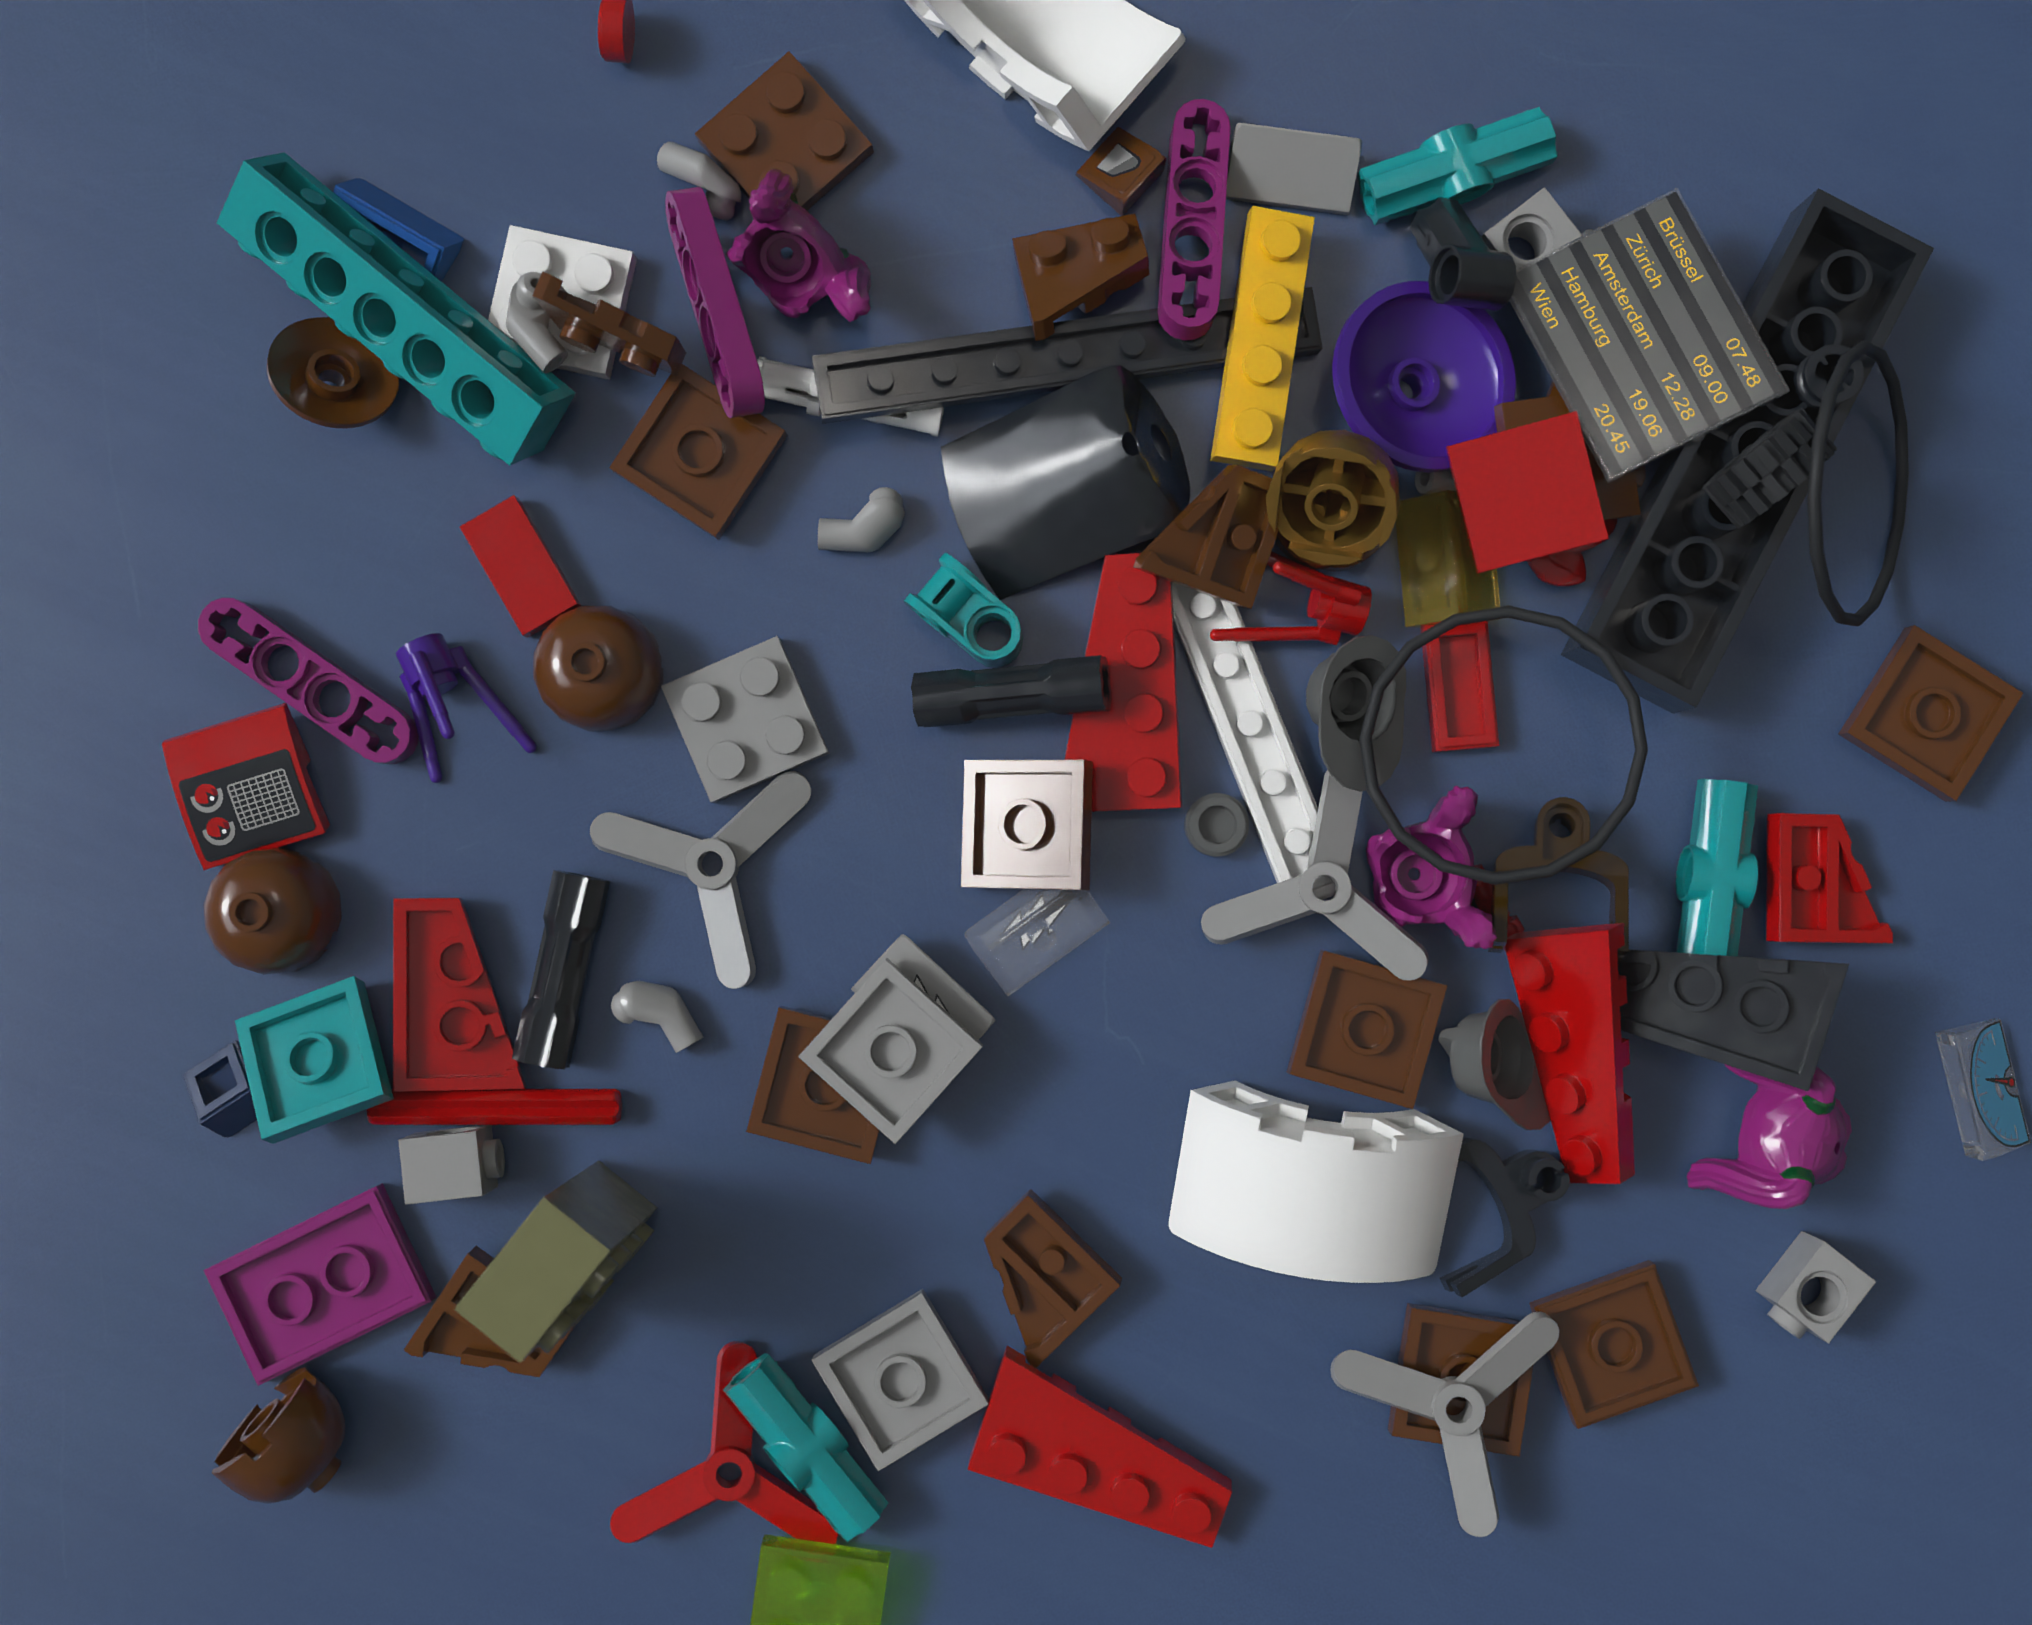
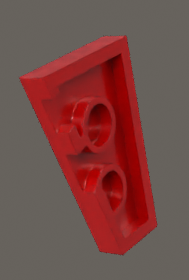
[393,898,527,1092]

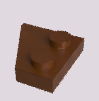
[1012,213,1150,341]
[1133,465,1279,609]
[984,1189,1122,1368]

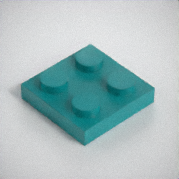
[235,976,394,1144]

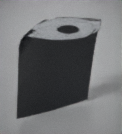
[941,365,1190,600]

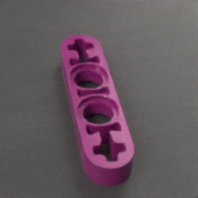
[1158,99,1230,340]
[665,187,765,418]
[198,598,418,764]

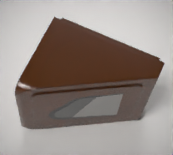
[1076,127,1166,216]

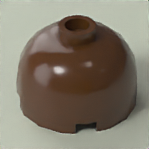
[533,606,663,731]
[203,848,342,975]
[212,1367,345,1504]

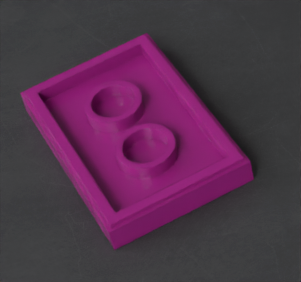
[203,1183,437,1386]

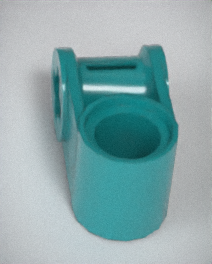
[904,552,1023,668]

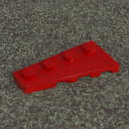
[1064,553,1182,812]
[1504,923,1635,1184]
[967,1345,1232,1548]

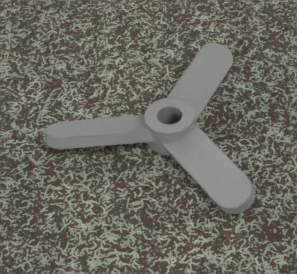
[1201,770,1429,980]
[590,771,811,989]
[1330,1312,1559,1537]

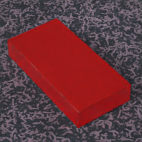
[460,495,581,638]
[1421,621,1499,753]

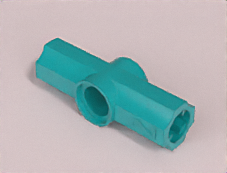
[1357,107,1558,225]
[1675,778,1758,956]
[723,1353,889,1542]

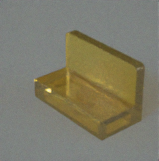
[1396,490,1500,628]

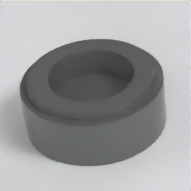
[1184,793,1249,857]

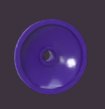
[1332,281,1516,473]

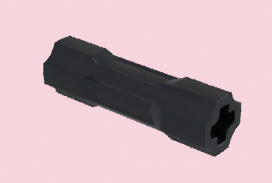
[911,655,1112,728]
[512,870,610,1070]

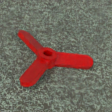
[610,1341,839,1551]

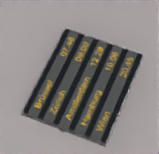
[1510,188,1790,483]

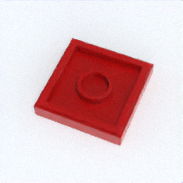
[1445,411,1609,574]

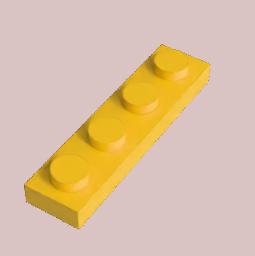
[1210,206,1315,472]

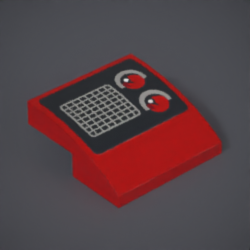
[162,703,330,870]

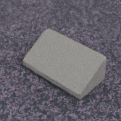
[1226,123,1362,215]

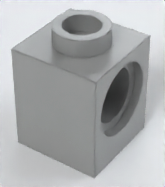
[1482,187,1584,301]
[398,1125,505,1205]
[1755,1231,1876,1344]

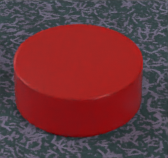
[598,0,635,64]

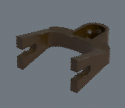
[1488,797,1629,962]

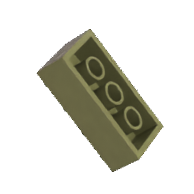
[454,1161,657,1363]

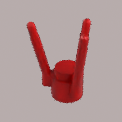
[1210,551,1372,645]

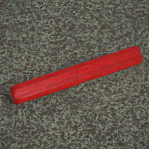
[367,1089,622,1125]

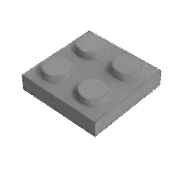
[661,636,829,803]
[798,958,983,1144]
[812,1289,989,1471]

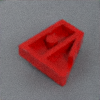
[1766,813,1893,943]

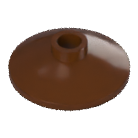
[266,317,399,429]

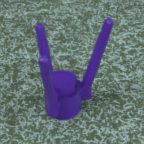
[396,633,537,783]

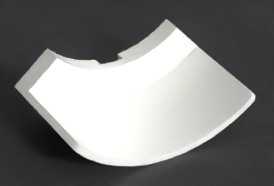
[904,0,1185,151]
[1168,1080,1463,1283]

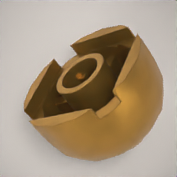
[1266,430,1400,565]

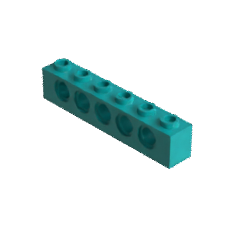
[217,152,576,466]

